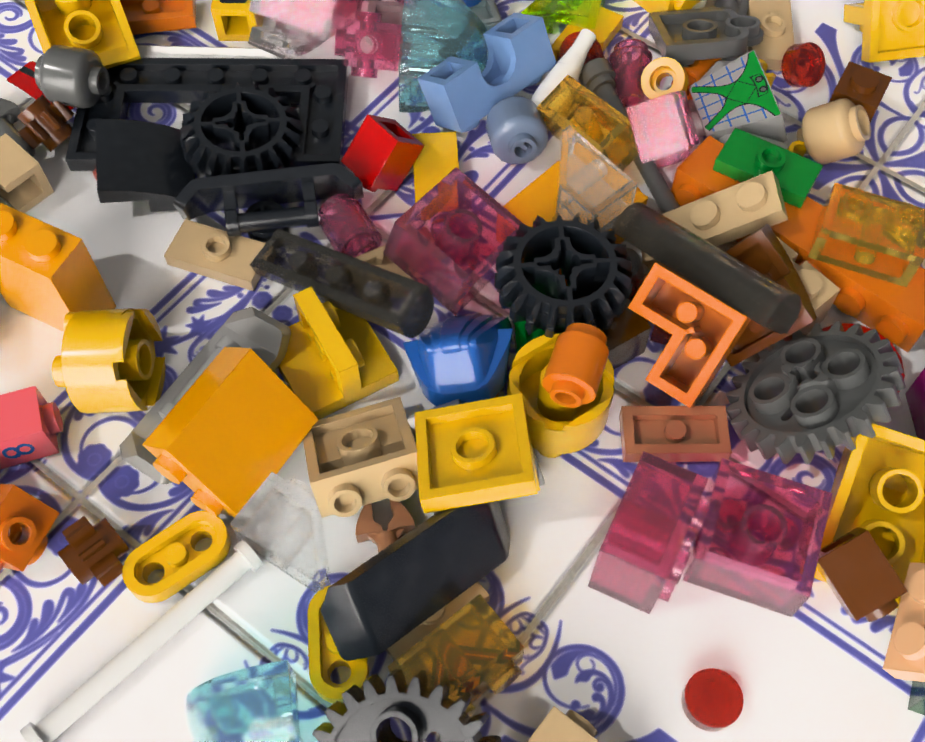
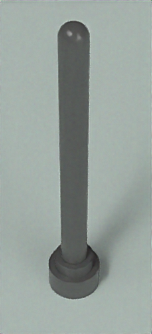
[578,58,680,214]

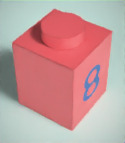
[0,386,63,470]

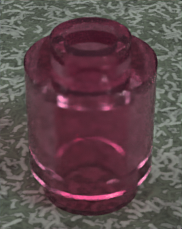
[318,194,382,262]

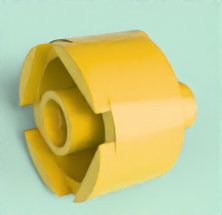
[52,308,166,414]
[507,334,614,458]

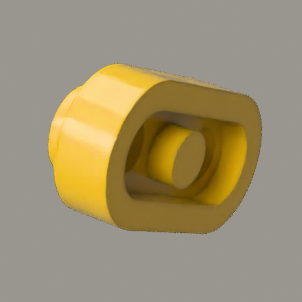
[122,511,231,603]
[307,585,369,703]

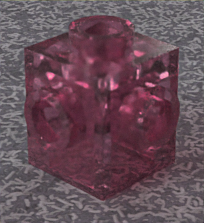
[334,11,402,78]

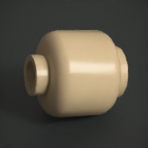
[797,98,871,165]

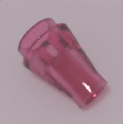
[609,39,653,108]

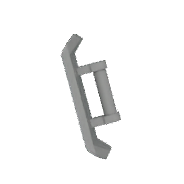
[119,307,291,484]

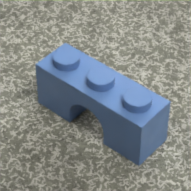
[418,12,557,133]

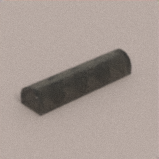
[612,202,802,334]
[250,229,434,338]

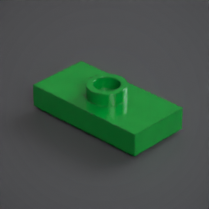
[712,127,823,209]

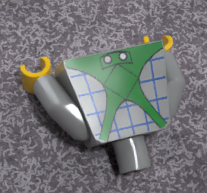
[671,50,807,156]

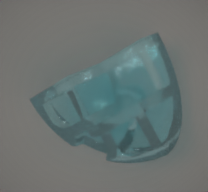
[399,0,488,113]
[185,660,304,742]

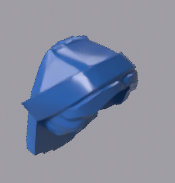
[403,313,513,406]

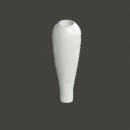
[531,29,596,126]

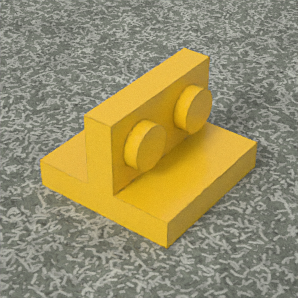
[844,0,925,63]
[277,286,399,420]
[415,393,540,513]

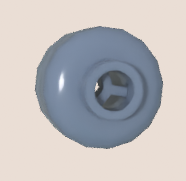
[485,97,548,164]

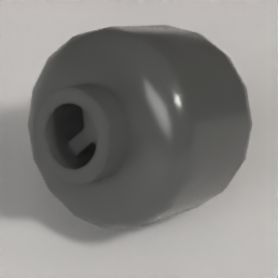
[35,45,109,108]

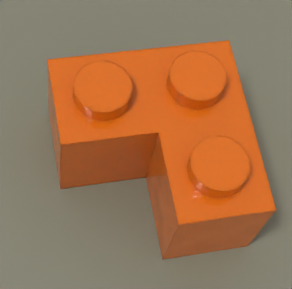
[628,262,753,408]

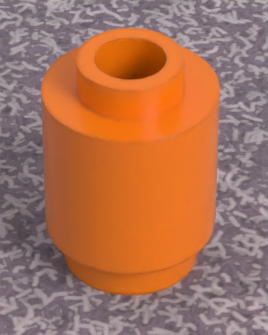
[542,323,609,408]

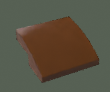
[687,224,817,367]

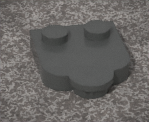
[648,8,764,66]

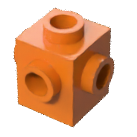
[0,484,60,572]

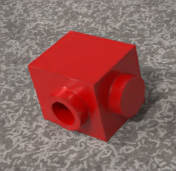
[341,114,425,192]

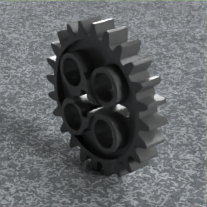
[726,321,906,464]

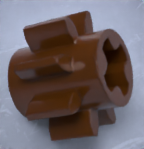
[17,95,74,152]
[57,516,130,587]

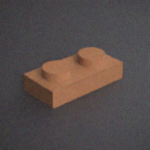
[619,406,732,462]

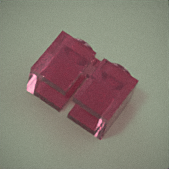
[626,90,700,168]

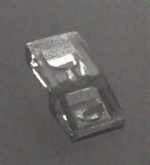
[248,10,335,59]

